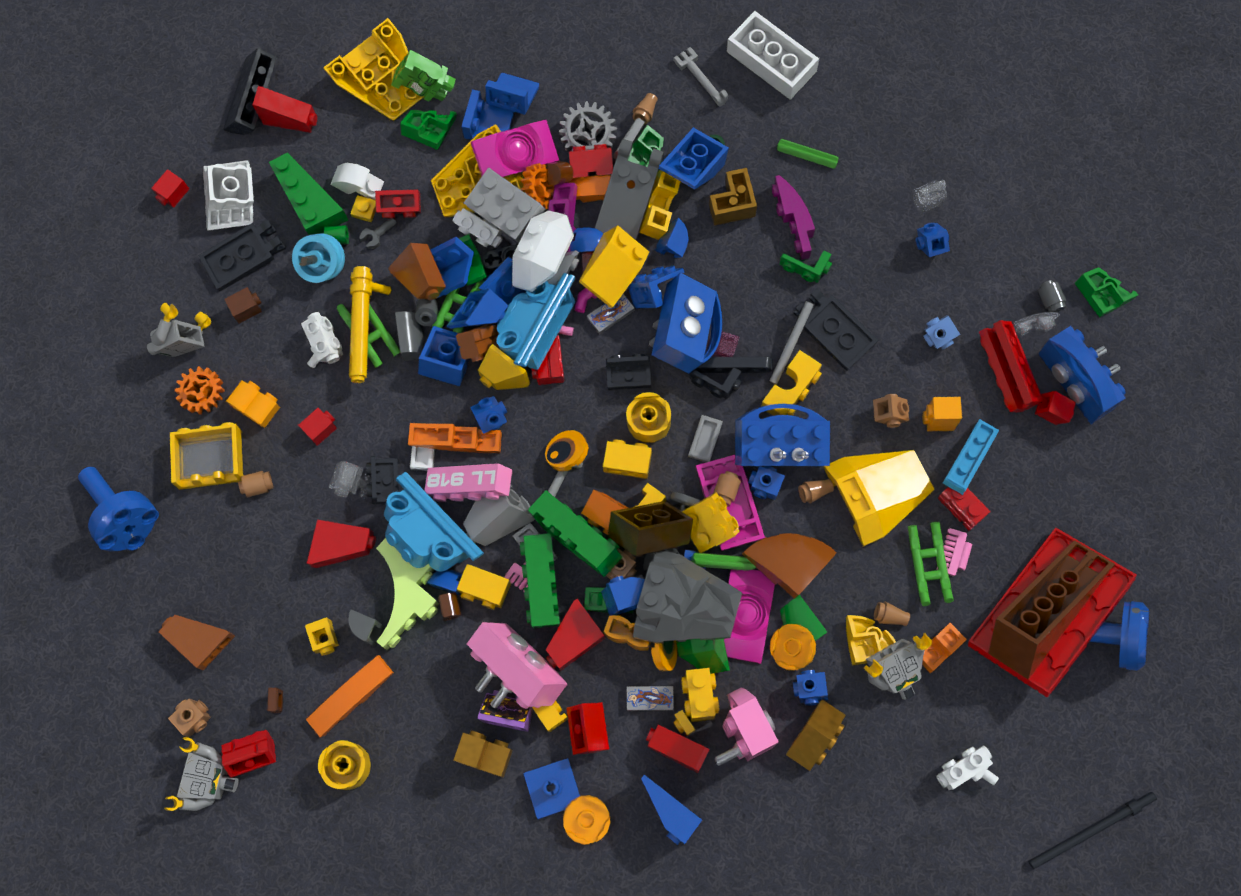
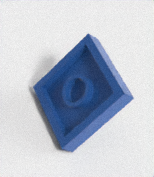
[479,257,527,312]
[523,758,580,819]

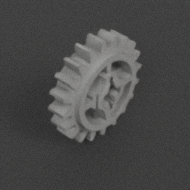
[559,101,617,151]

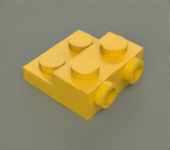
[681,492,740,553]

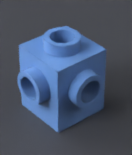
[923,315,960,350]

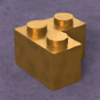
[709,168,757,226]
[786,699,846,771]
[453,730,513,778]

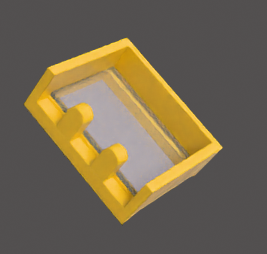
[170,422,244,490]

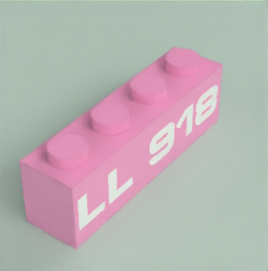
[425,463,512,502]

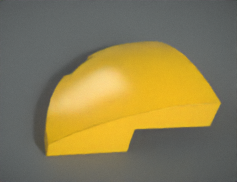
[846,615,896,665]

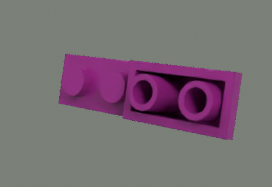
[771,175,815,260]
[549,183,577,253]

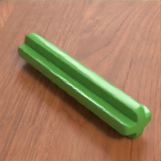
[777,139,839,169]
[691,553,756,570]

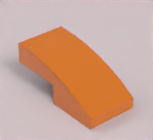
[922,623,967,673]

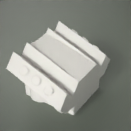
[203,160,254,230]

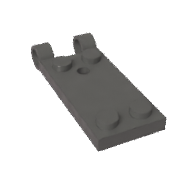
[595,139,664,240]

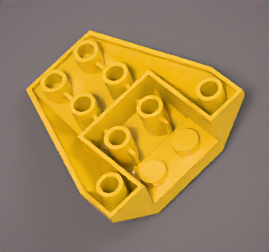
[324,18,424,121]
[431,124,525,217]
[823,450,935,547]

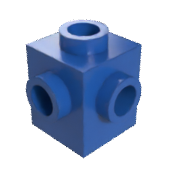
[916,223,950,257]
[470,396,507,434]
[748,466,785,500]
[793,670,828,706]

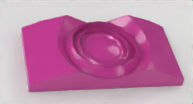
[470,120,559,177]
[696,455,765,551]
[724,569,775,664]

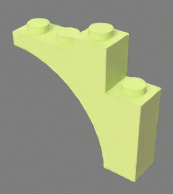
[376,538,439,650]

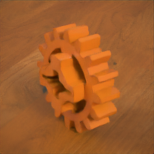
[521,163,555,210]
[175,366,225,414]

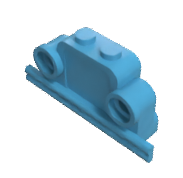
[497,273,575,370]
[384,472,484,572]

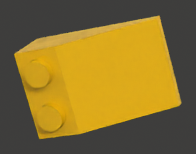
[579,225,649,308]

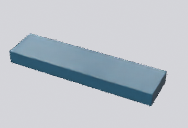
[943,419,999,495]

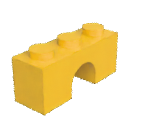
[639,170,681,240]
[761,350,822,416]

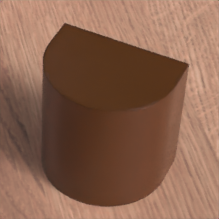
[548,161,573,185]
[439,593,461,621]

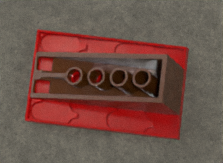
[968,528,1137,698]

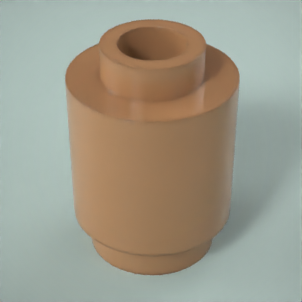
[238,471,273,498]
[713,471,741,507]

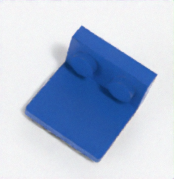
[485,73,539,115]
[461,90,514,140]
[430,237,474,299]
[628,266,685,308]

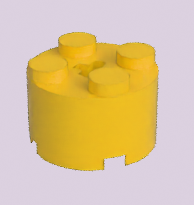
[626,392,671,443]
[318,741,371,790]

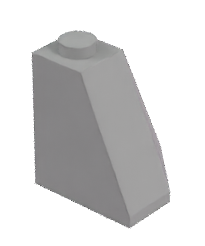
[463,484,535,546]

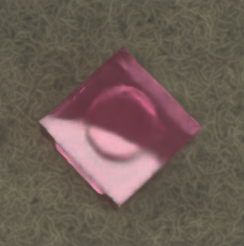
[714,331,739,357]

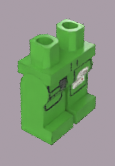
[391,50,456,102]

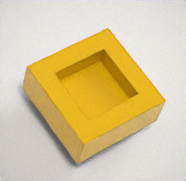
[350,195,376,222]
[673,710,695,736]

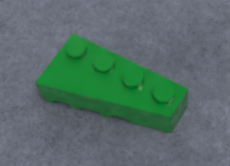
[269,152,348,235]
[528,490,622,578]
[520,533,560,628]

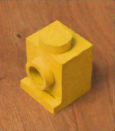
[305,617,339,656]
[532,700,568,732]

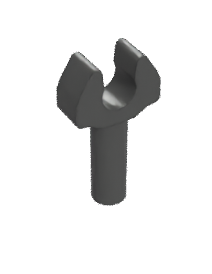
[360,218,397,250]

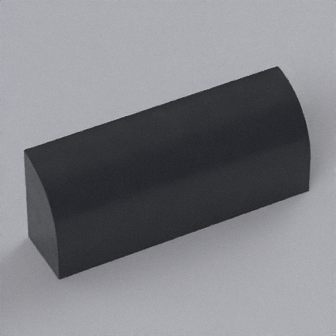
[223,48,277,135]

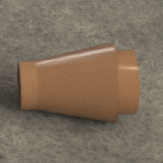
[633,93,658,125]
[798,479,834,503]
[874,601,910,626]

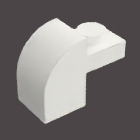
[330,163,384,200]

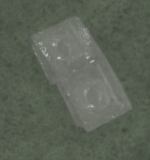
[1013,312,1060,336]

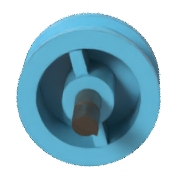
[292,234,345,283]

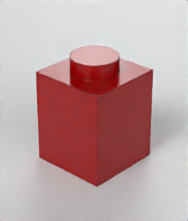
[151,169,189,208]
[1035,391,1076,425]
[298,408,337,446]

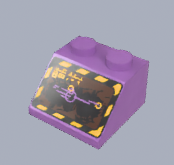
[478,690,533,732]

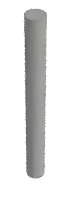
[769,301,814,384]

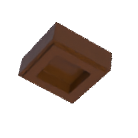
[268,688,283,713]

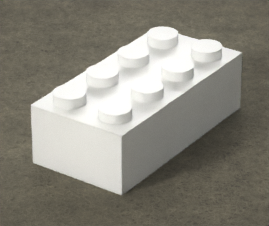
[727,11,819,100]

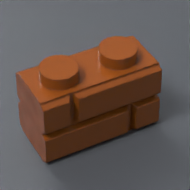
[456,323,500,362]

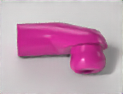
[574,288,598,313]

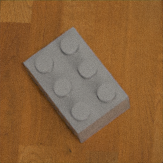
[464,167,545,243]

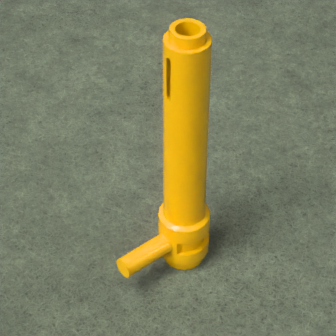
[349,266,391,383]

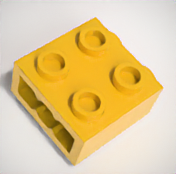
[681,668,719,722]

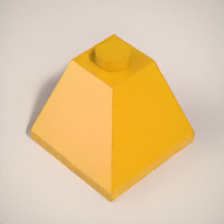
[478,344,530,390]

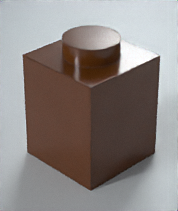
[224,287,262,324]

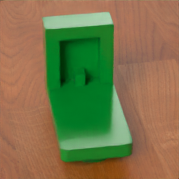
[459,234,486,286]
[780,251,832,283]

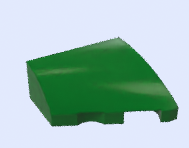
[400,110,457,150]
[628,125,664,171]
[1075,267,1138,318]
[780,595,827,641]

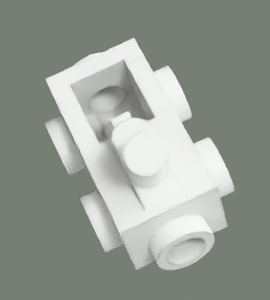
[453,208,503,248]
[301,312,343,368]
[936,745,999,790]

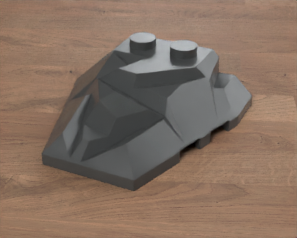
[633,550,742,644]

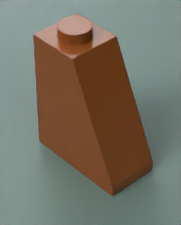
[388,243,446,300]
[159,615,235,670]

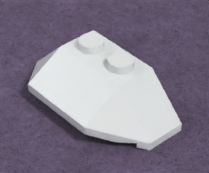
[512,211,574,292]

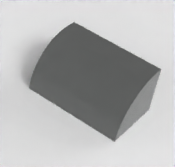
[395,311,425,361]
[348,610,384,647]

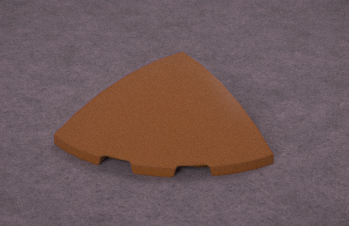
[742,533,837,599]

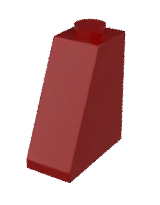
[253,86,317,133]
[307,520,376,568]
[546,599,605,671]
[646,725,710,773]

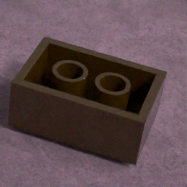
[607,501,693,556]

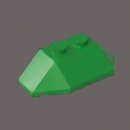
[676,639,730,674]

